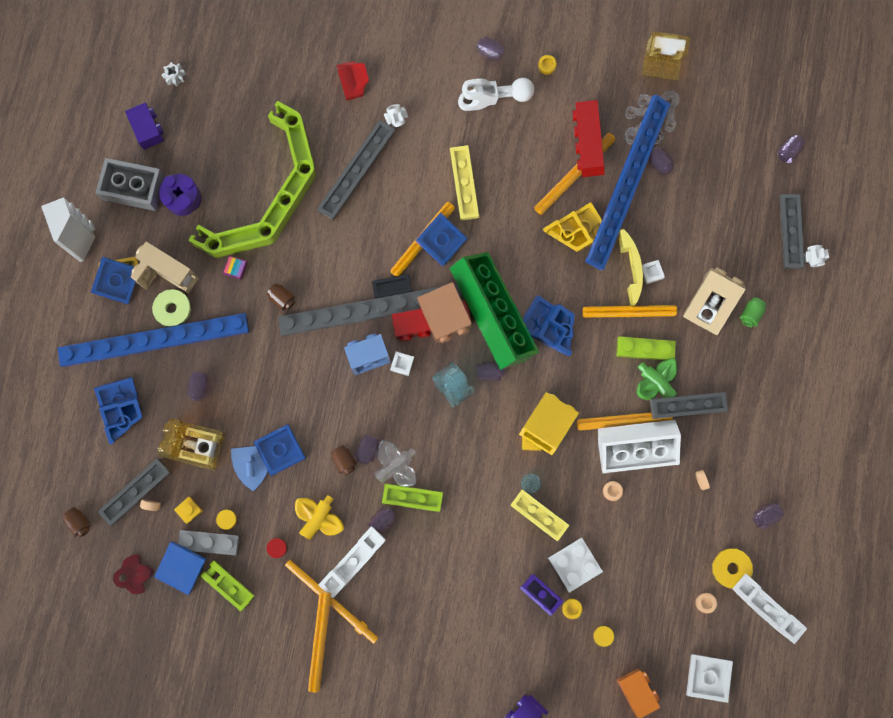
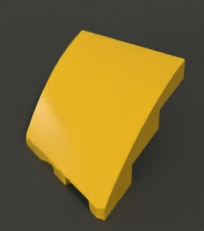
[543,202,602,252]

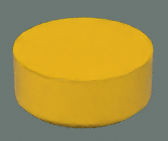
[538,55,557,75]
[216,510,237,530]
[562,599,583,619]
[593,626,614,647]

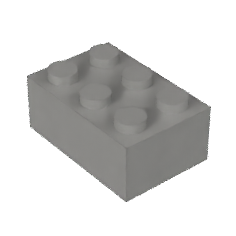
[95,158,165,211]

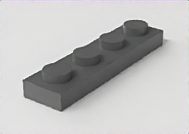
[779,194,804,269]
[650,392,728,419]
[98,458,171,526]

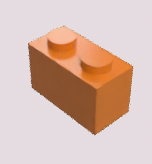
[617,668,660,718]

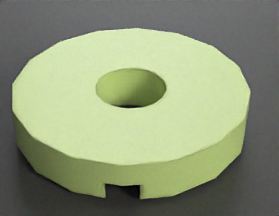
[152,289,191,327]

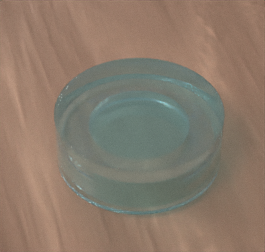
[521,474,541,494]

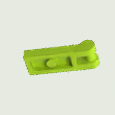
[201,560,255,612]

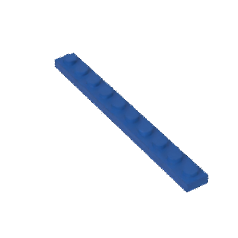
[585,95,670,270]
[58,313,249,367]

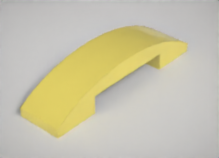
[618,229,643,306]

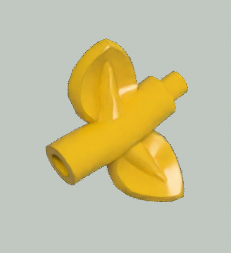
[295,495,344,540]

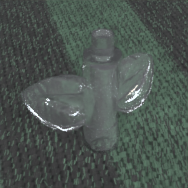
[373,440,417,487]

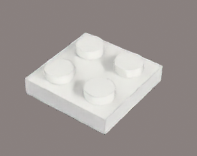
[548,538,603,593]
[686,654,733,703]

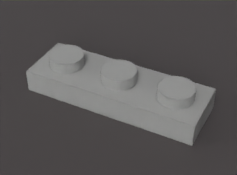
[178,530,240,555]

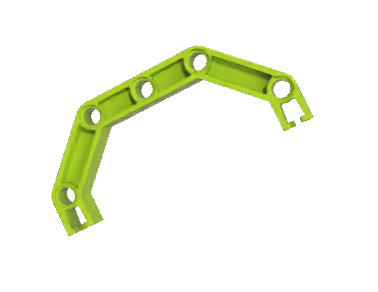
[188,101,316,258]

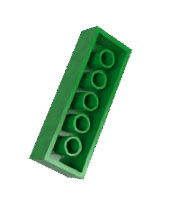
[449,252,539,370]

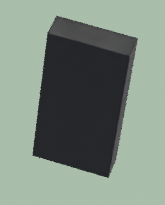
[372,274,412,299]

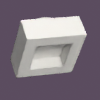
[642,260,665,285]
[390,352,414,376]

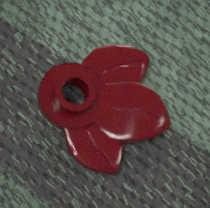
[113,554,153,594]

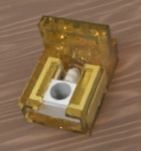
[641,31,690,81]
[157,418,225,471]

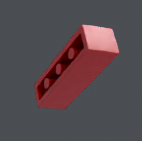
[572,100,605,177]
[391,300,471,342]

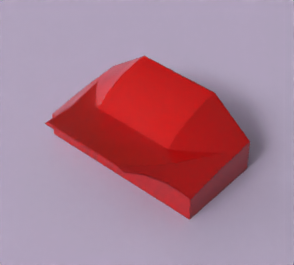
[336,61,369,101]

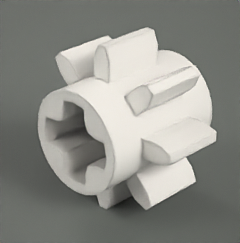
[162,62,186,87]
[384,104,408,127]
[804,245,829,267]

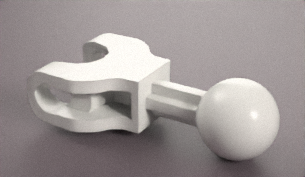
[458,78,534,111]

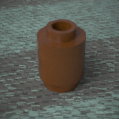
[267,283,295,311]
[331,445,357,476]
[62,507,91,537]

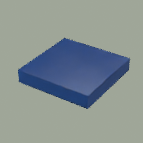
[415,213,468,266]
[90,256,136,304]
[254,424,306,477]
[154,541,207,595]

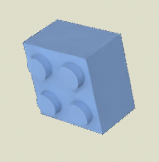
[344,333,391,375]

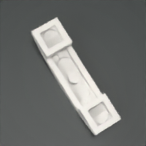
[319,526,386,598]
[732,574,807,644]

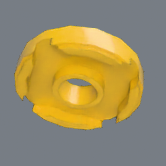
[712,549,753,588]

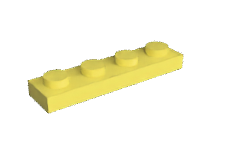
[450,145,479,221]

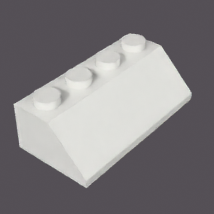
[41,198,95,262]
[598,420,681,473]

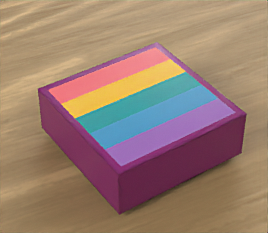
[223,256,248,280]

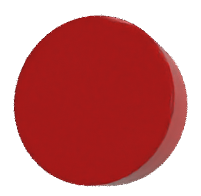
[266,538,287,558]

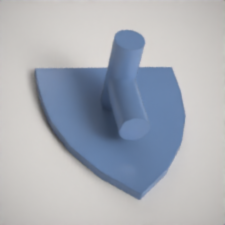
[231,446,268,491]

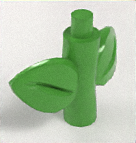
[637,358,677,400]

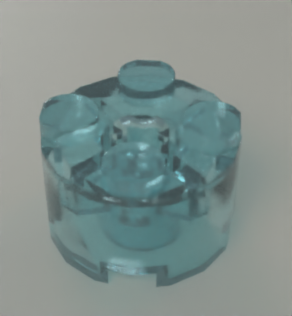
[432,361,475,408]

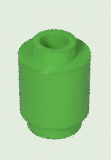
[740,298,766,327]

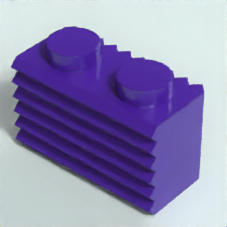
[520,574,563,616]

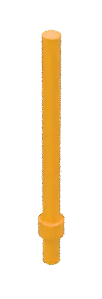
[285,560,379,644]

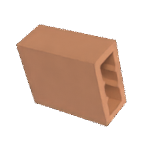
[417,282,472,343]

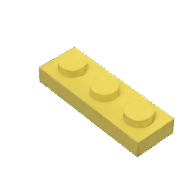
[510,490,569,541]

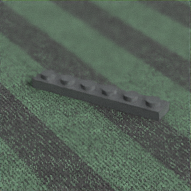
[317,120,395,221]

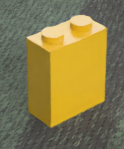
[519,392,579,455]

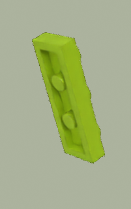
[616,336,676,360]
[382,484,443,512]

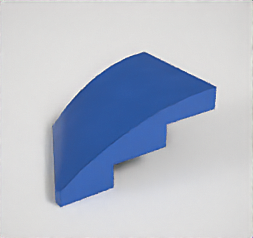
[523,295,575,356]
[94,377,142,445]

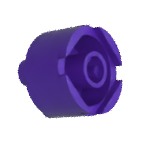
[159,174,202,216]
[504,694,549,718]

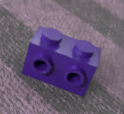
[125,102,164,150]

